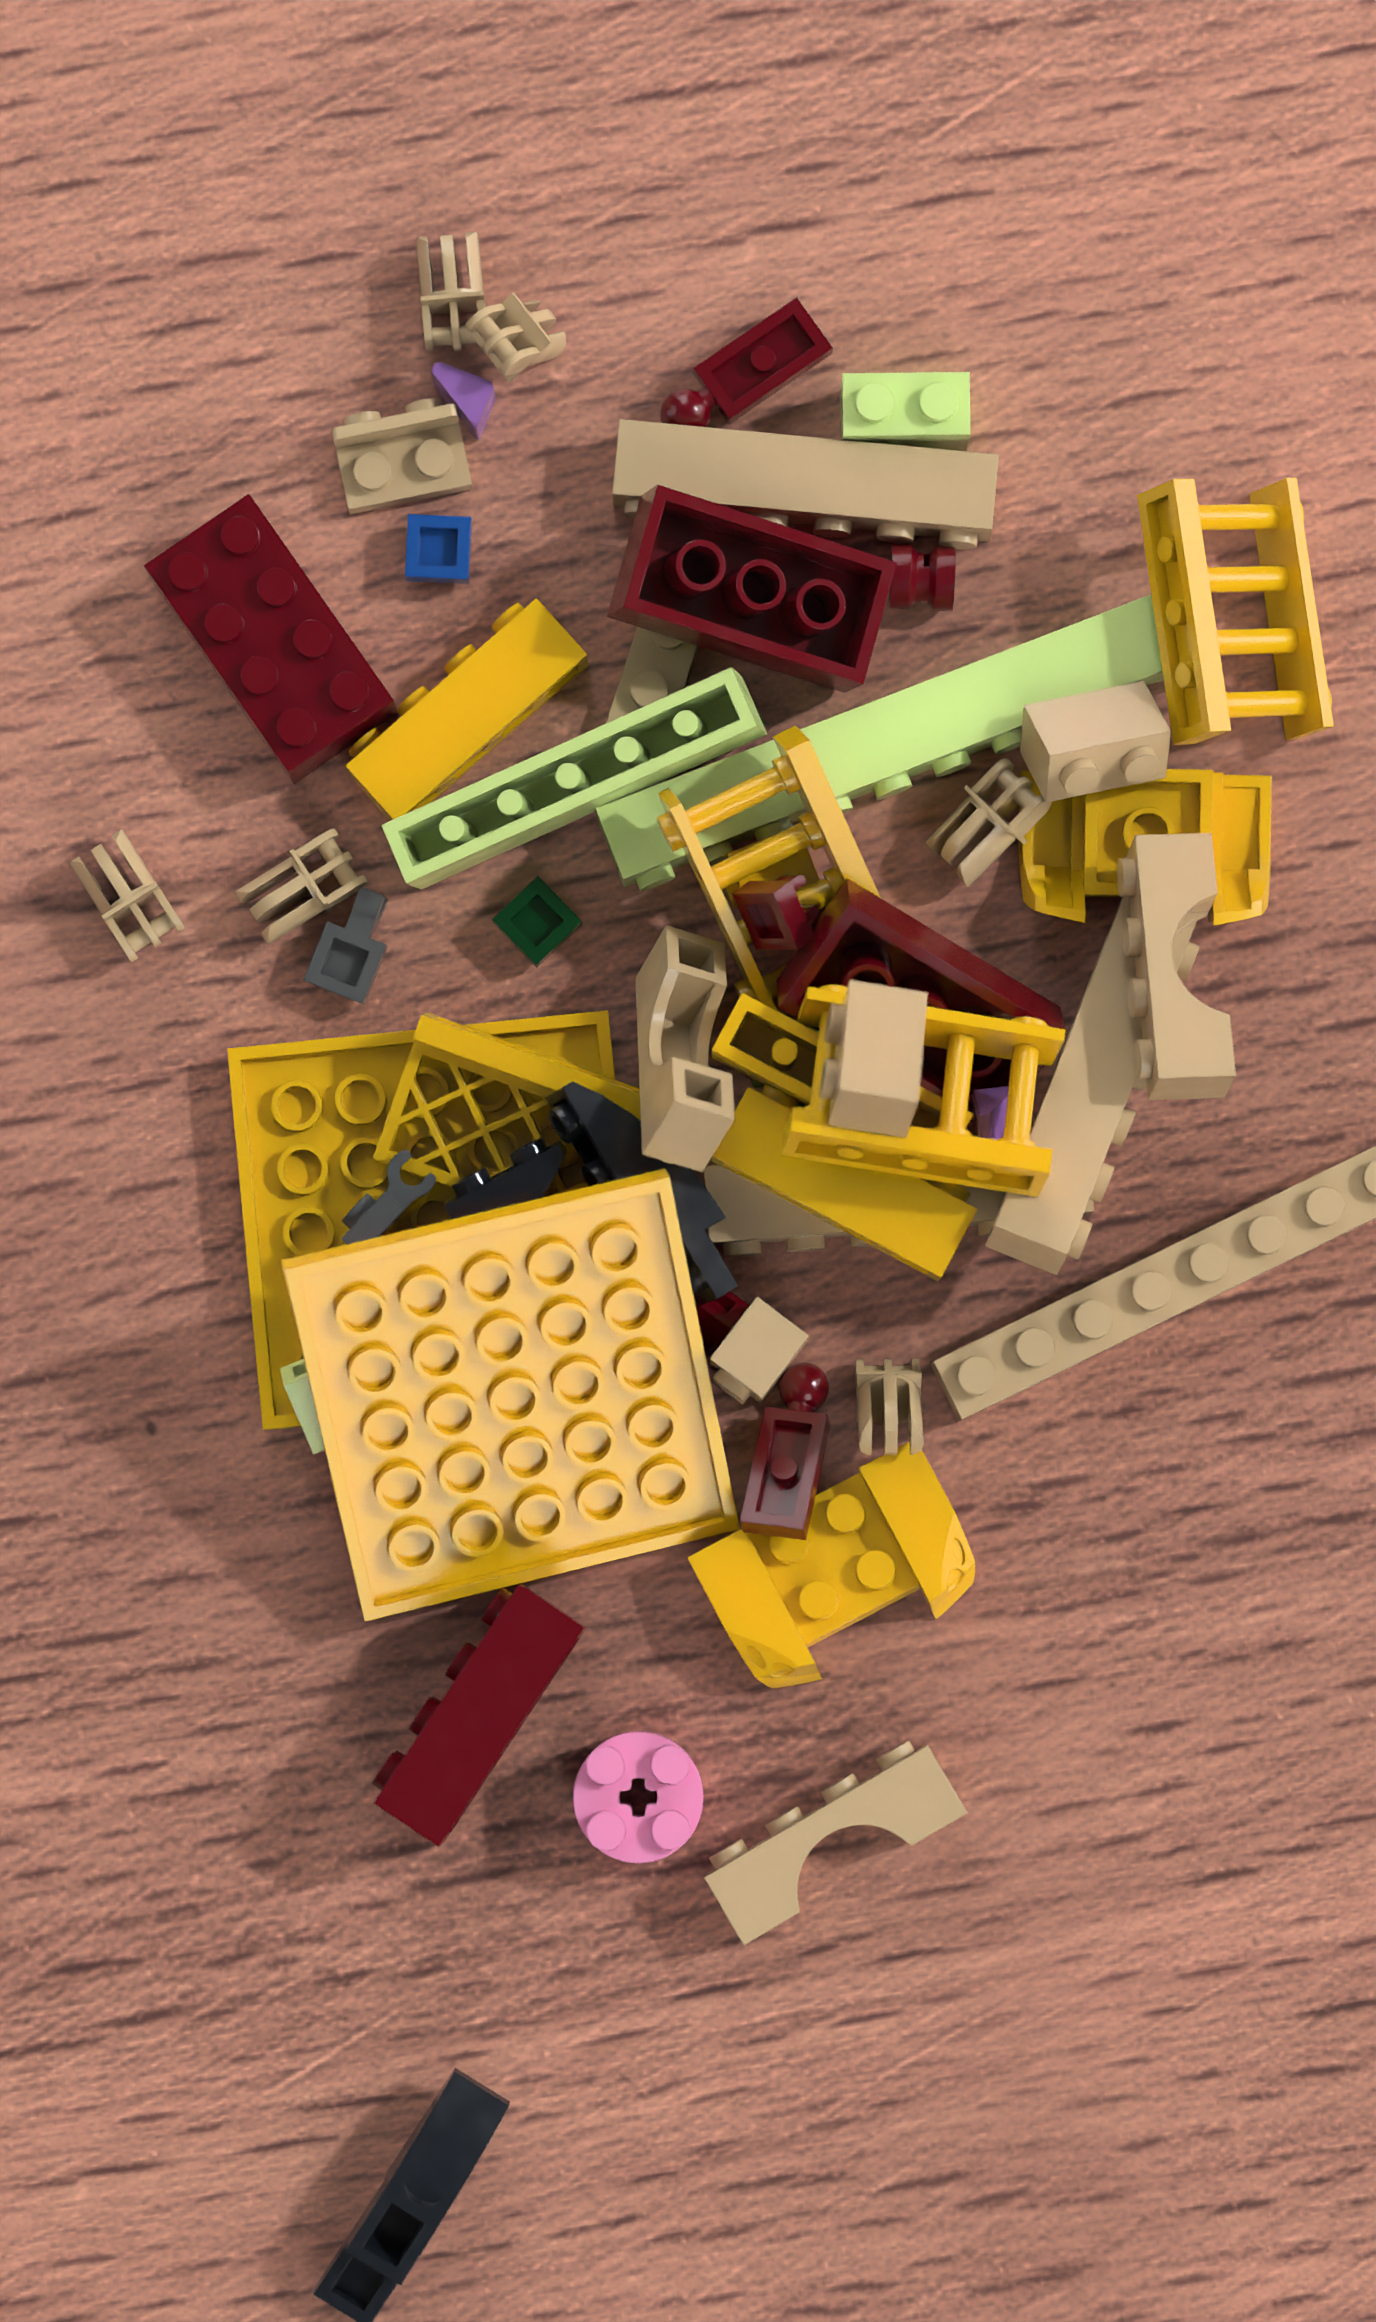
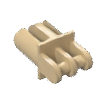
[415,232,486,354]
[465,293,566,383]
[925,758,1051,887]
[234,828,368,945]
[68,829,185,962]
[855,1359,924,1455]

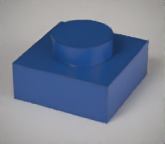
[405,514,472,584]

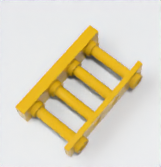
[1137,478,1334,745]
[656,725,881,1011]
[781,985,1065,1197]

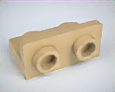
[331,398,473,515]

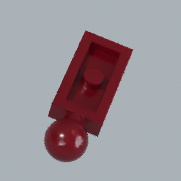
[660,297,833,427]
[740,1362,830,1540]

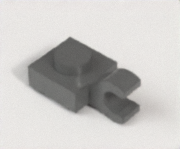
[304,887,388,1005]
[341,1150,436,1244]

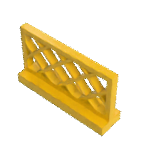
[372,1012,641,1196]

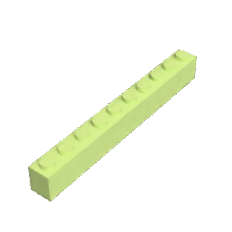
[595,594,1164,891]

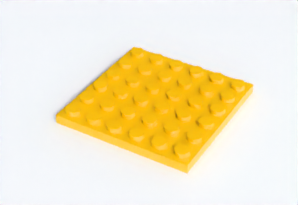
[227,1010,615,1431]
[281,1169,740,1622]

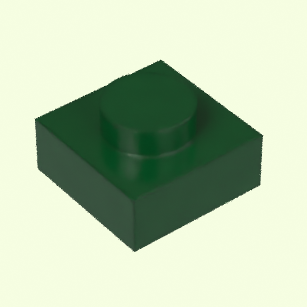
[492,876,583,968]

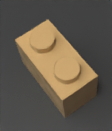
[1020,681,1171,802]
[819,980,928,1138]
[709,1297,809,1405]

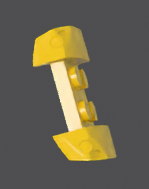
[1018,769,1272,925]
[687,1442,975,1689]

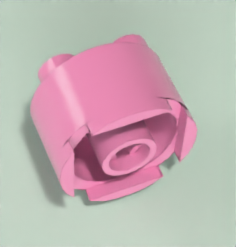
[573,1731,703,1863]

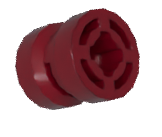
[889,545,956,611]

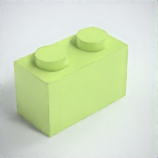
[840,372,971,451]

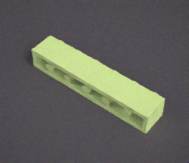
[381,667,767,890]

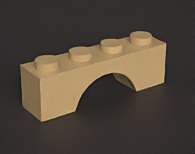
[1117,833,1236,1100]
[635,925,735,1172]
[704,1740,967,1945]

